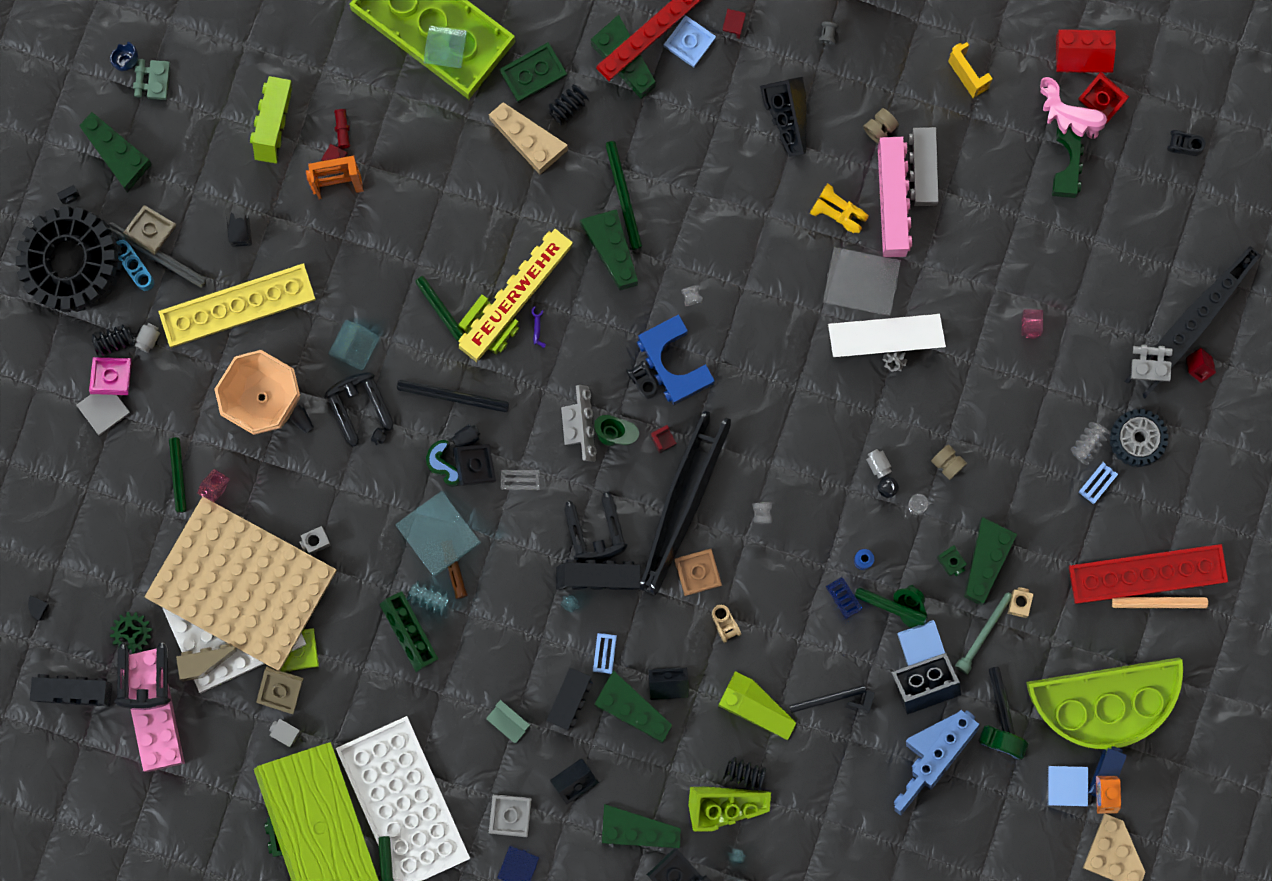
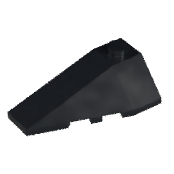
[760,77,806,157]

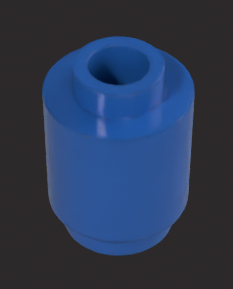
[854,549,874,570]

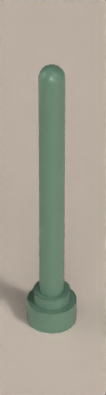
[955,593,1012,675]

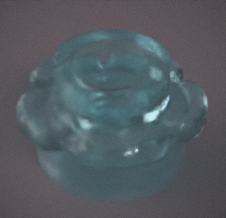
[560,595,579,613]
[728,849,747,863]

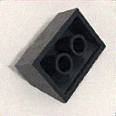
[891,653,962,715]

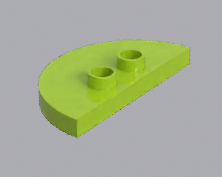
[1026,658,1183,749]

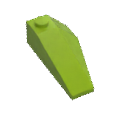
[718,671,796,740]
[688,787,771,831]

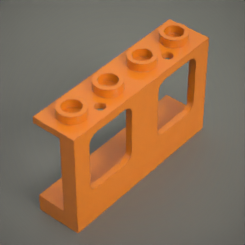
[306,156,363,199]

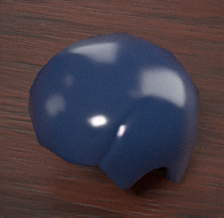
[110,42,139,71]

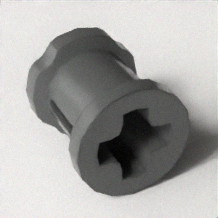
[819,22,838,45]

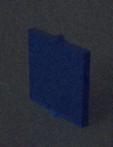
[497,846,539,881]

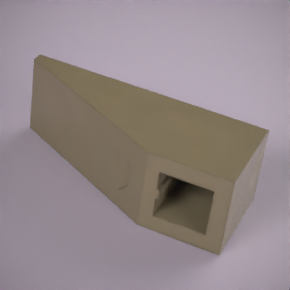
[176,644,237,681]

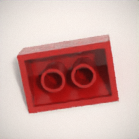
[1056,30,1116,73]

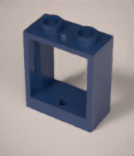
[1088,746,1127,797]

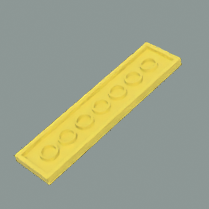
[158,263,316,348]

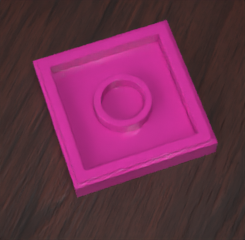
[89,357,132,395]

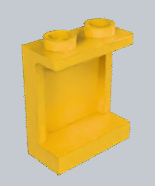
[948,42,993,98]

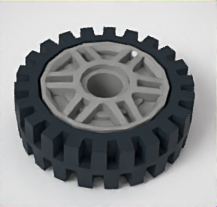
[1110,409,1168,467]

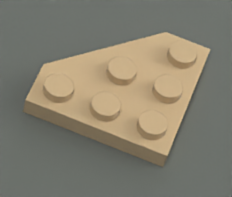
[1083,814,1145,881]

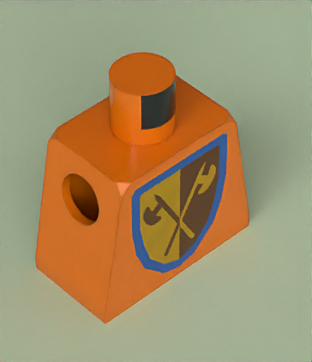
[1096,776,1121,814]

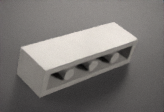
[908,127,938,206]

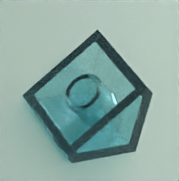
[328,320,380,371]

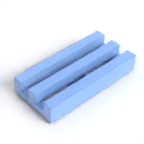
[1079,462,1118,504]
[593,633,617,674]

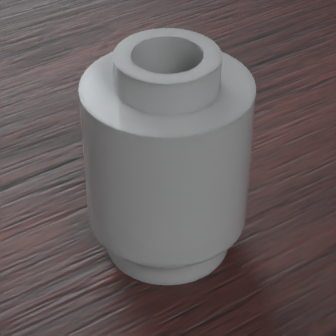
[135,323,160,353]
[866,449,892,479]

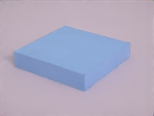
[664,15,716,68]
[897,620,945,666]
[1048,766,1088,806]

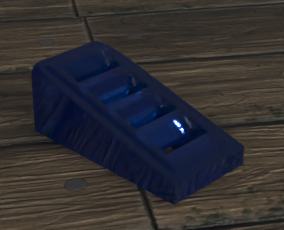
[826,577,862,620]

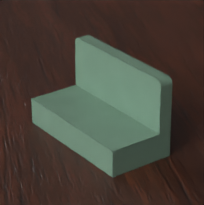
[487,700,530,743]

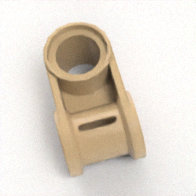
[711,605,742,643]

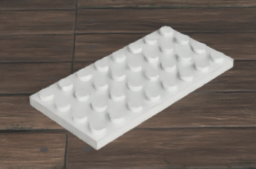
[336,716,470,881]

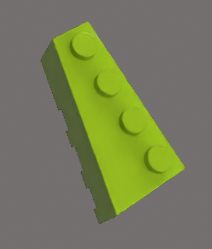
[250,76,292,164]

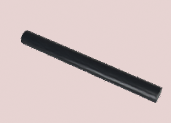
[789,685,866,713]

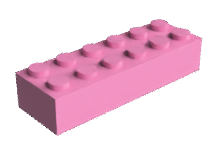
[877,137,912,258]
[123,649,185,772]

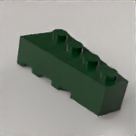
[580,209,638,291]
[964,517,1017,605]

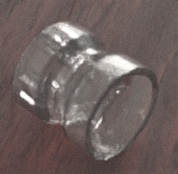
[752,502,773,524]

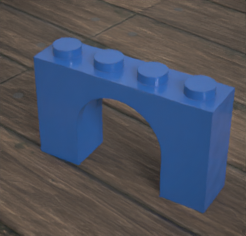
[637,314,715,405]

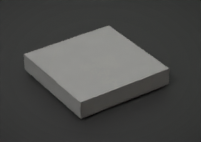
[77,394,131,436]
[489,794,532,837]

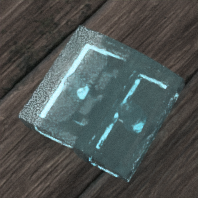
[423,25,467,68]

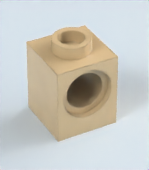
[1007,587,1033,618]

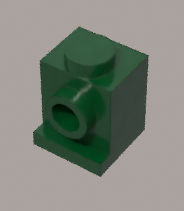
[937,545,967,577]

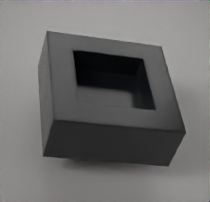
[57,185,80,204]

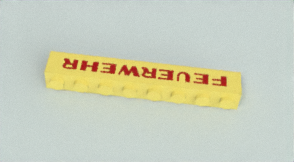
[458,229,573,362]

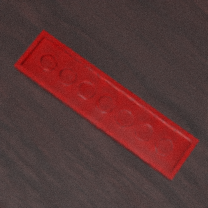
[1069,544,1228,604]

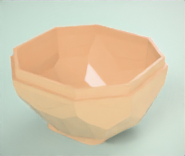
[215,350,300,435]

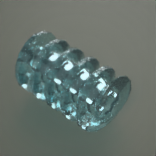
[407,580,449,616]

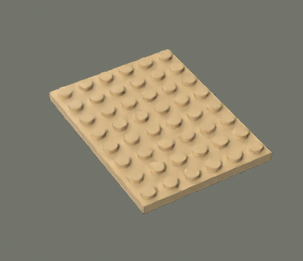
[145,496,337,671]

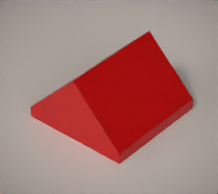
[1078,72,1129,124]

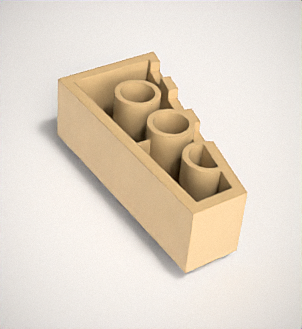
[489,103,568,174]

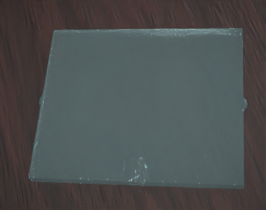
[395,491,480,577]

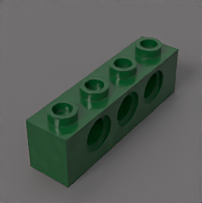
[379,591,438,672]

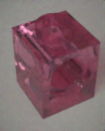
[1021,309,1043,339]
[197,469,230,502]

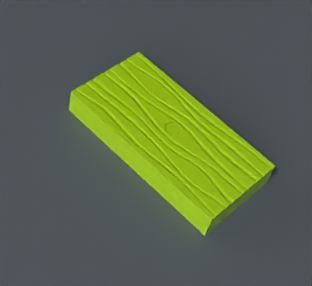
[349,0,516,99]
[254,742,379,881]

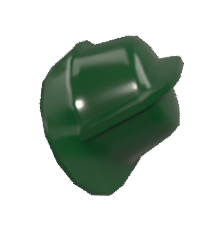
[594,415,639,446]
[893,585,928,628]

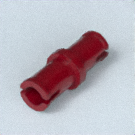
[334,109,350,149]

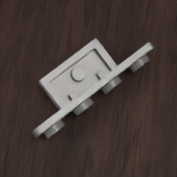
[561,385,596,462]

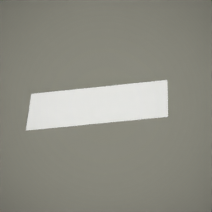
[828,314,946,357]

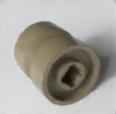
[863,108,899,143]
[931,444,967,480]

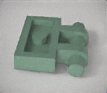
[133,59,170,100]

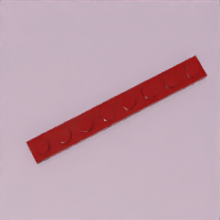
[596,0,702,81]

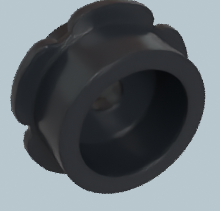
[370,427,387,445]

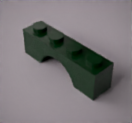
[1052,123,1085,198]

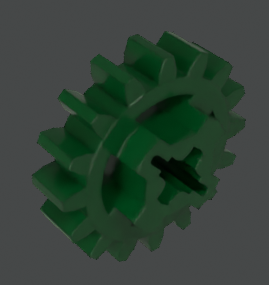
[110,612,153,654]

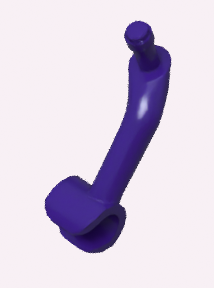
[532,306,546,348]

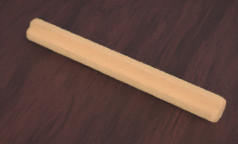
[1112,597,1208,608]

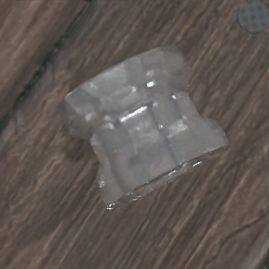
[681,285,703,306]
[908,494,928,515]

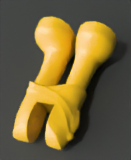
[809,183,869,233]

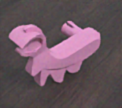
[1040,77,1107,139]

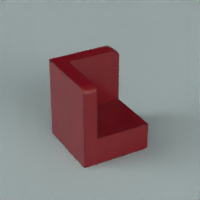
[722,9,746,39]
[1186,348,1216,383]
[650,425,677,453]

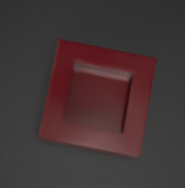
[321,144,347,167]

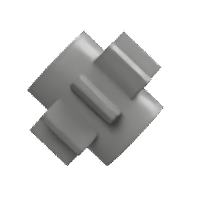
[882,351,907,372]

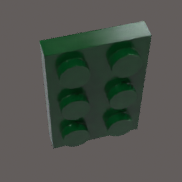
[499,42,567,103]

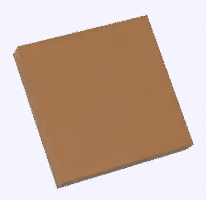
[674,549,722,596]

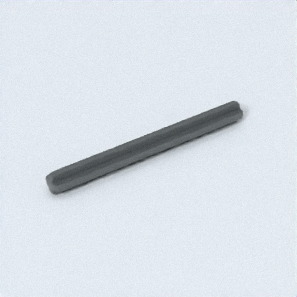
[109,222,206,287]

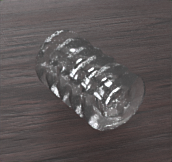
[1071,422,1111,465]

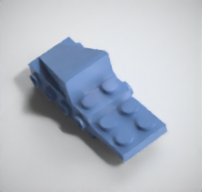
[894,710,979,816]

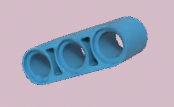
[116,240,154,291]

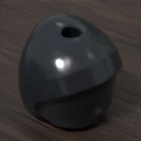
[877,476,899,498]

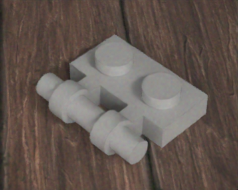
[1131,345,1172,382]

